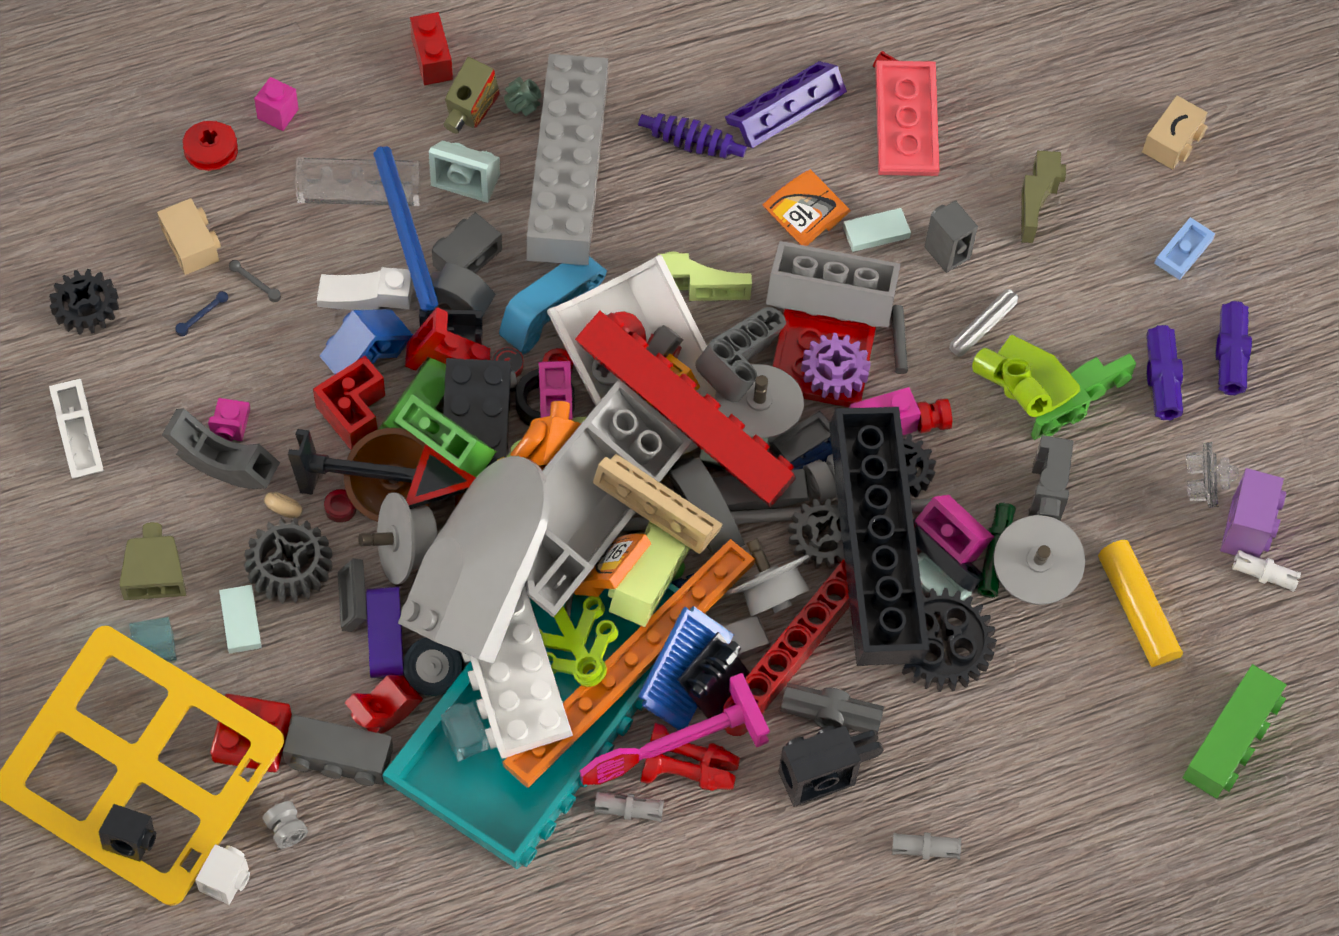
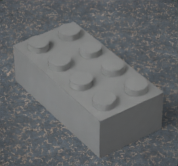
[766,241,901,328]

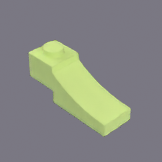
[658,251,752,301]

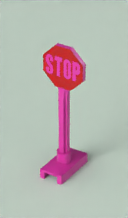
[580,673,770,785]

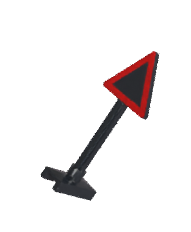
[288,429,476,509]

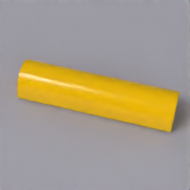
[1098,540,1183,667]

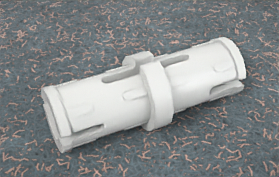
[1232,550,1301,592]

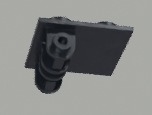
[677,632,750,719]

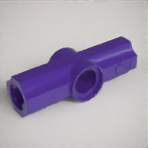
[1215,301,1252,395]
[1146,325,1183,420]

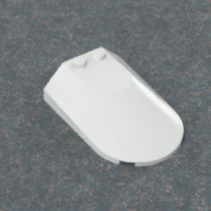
[547,254,716,455]

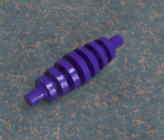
[638,113,747,159]

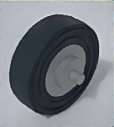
[403,637,464,696]

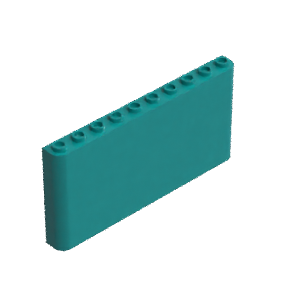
[382,583,679,869]

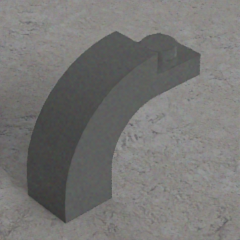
[162,408,280,489]
[666,456,745,555]

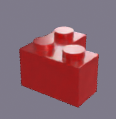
[313,356,386,450]

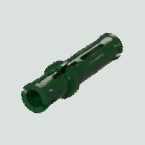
[977,503,1016,598]

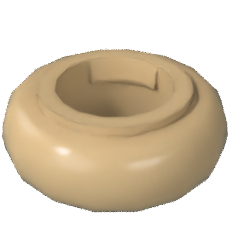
[264,492,303,518]

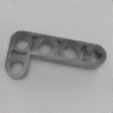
[695,307,786,402]

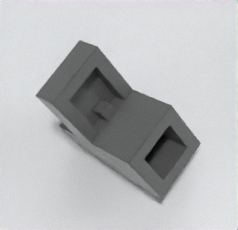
[430,263,496,317]

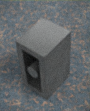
[924,200,978,273]
[432,212,502,274]

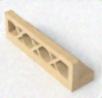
[593,454,723,554]

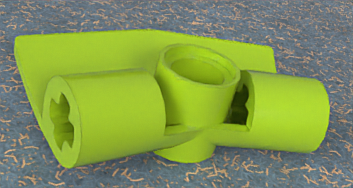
[972,335,1080,417]

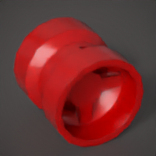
[916,398,952,433]

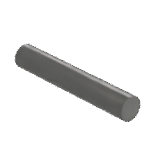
[891,305,908,374]

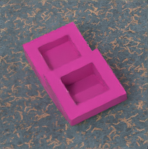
[539,361,573,421]

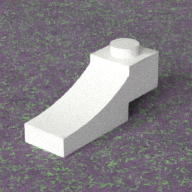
[317,267,413,310]
[49,379,104,479]

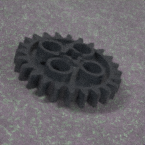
[902,588,997,692]

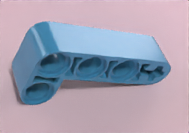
[499,256,607,354]

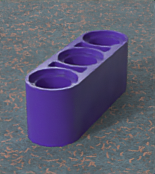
[366,587,404,678]

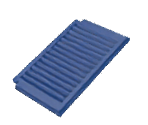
[638,606,734,730]

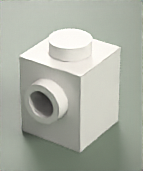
[195,844,250,905]

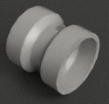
[262,801,308,849]

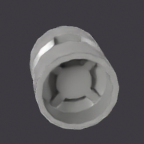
[803,454,837,503]

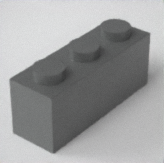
[283,715,394,786]

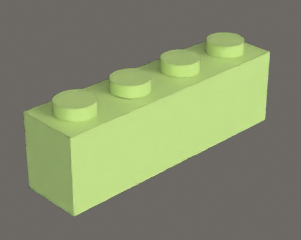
[608,521,691,627]

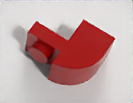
[345,675,423,734]

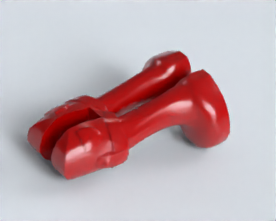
[640,723,741,791]

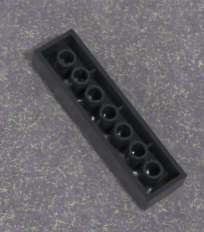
[829,407,929,666]

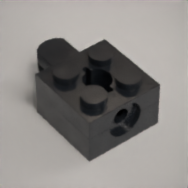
[778,725,884,807]

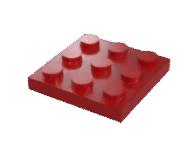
[773,309,876,408]

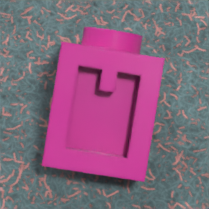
[208,398,251,441]

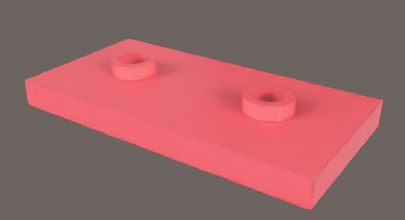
[875,60,939,176]

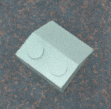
[429,140,500,203]

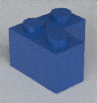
[320,309,413,374]

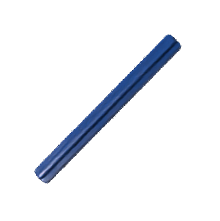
[373,146,439,311]

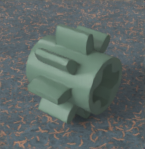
[504,77,541,116]

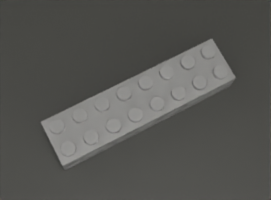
[527,54,608,265]

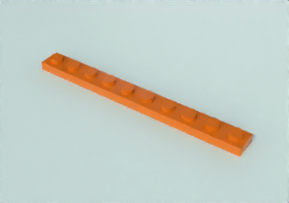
[503,539,755,788]

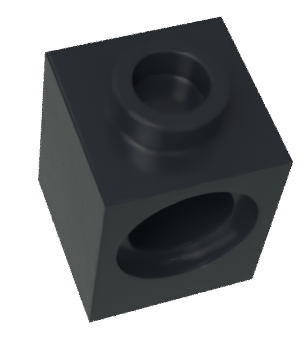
[98,804,156,862]

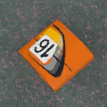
[762,169,851,246]
[574,534,651,597]

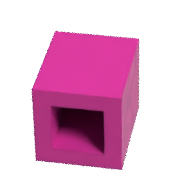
[254,77,299,131]

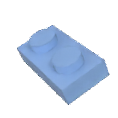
[1154,217,1215,280]

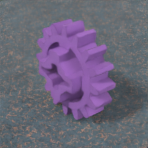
[801,333,870,400]

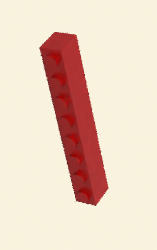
[575,310,796,508]

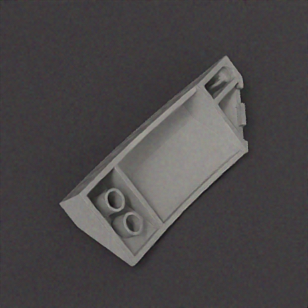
[526,379,692,617]

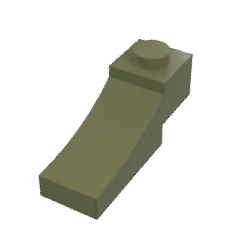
[1021,150,1066,243]

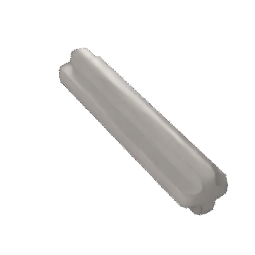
[949,289,1019,357]

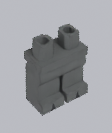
[1028,435,1074,521]

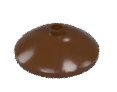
[344,428,433,522]

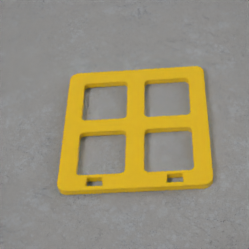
[0,626,284,906]

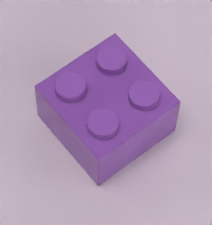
[1220,468,1286,558]

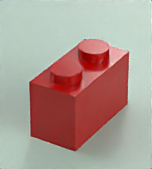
[410,12,453,86]

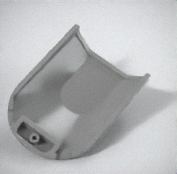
[398,456,550,663]

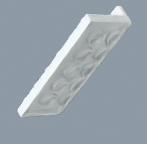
[462,585,573,759]

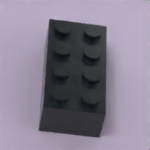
[443,358,512,469]

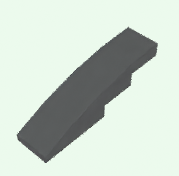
[673,469,810,511]

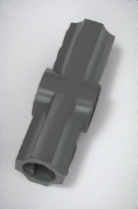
[780,682,884,734]

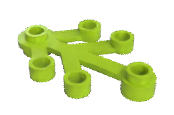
[539,596,618,687]

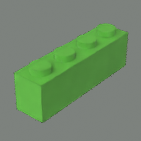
[1182,664,1287,799]

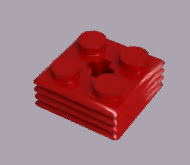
[210,694,292,773]

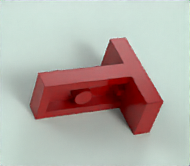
[405,308,491,371]

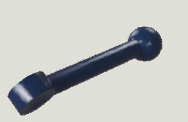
[175,291,228,336]

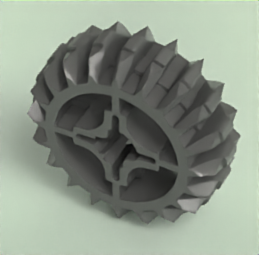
[244,517,333,604]

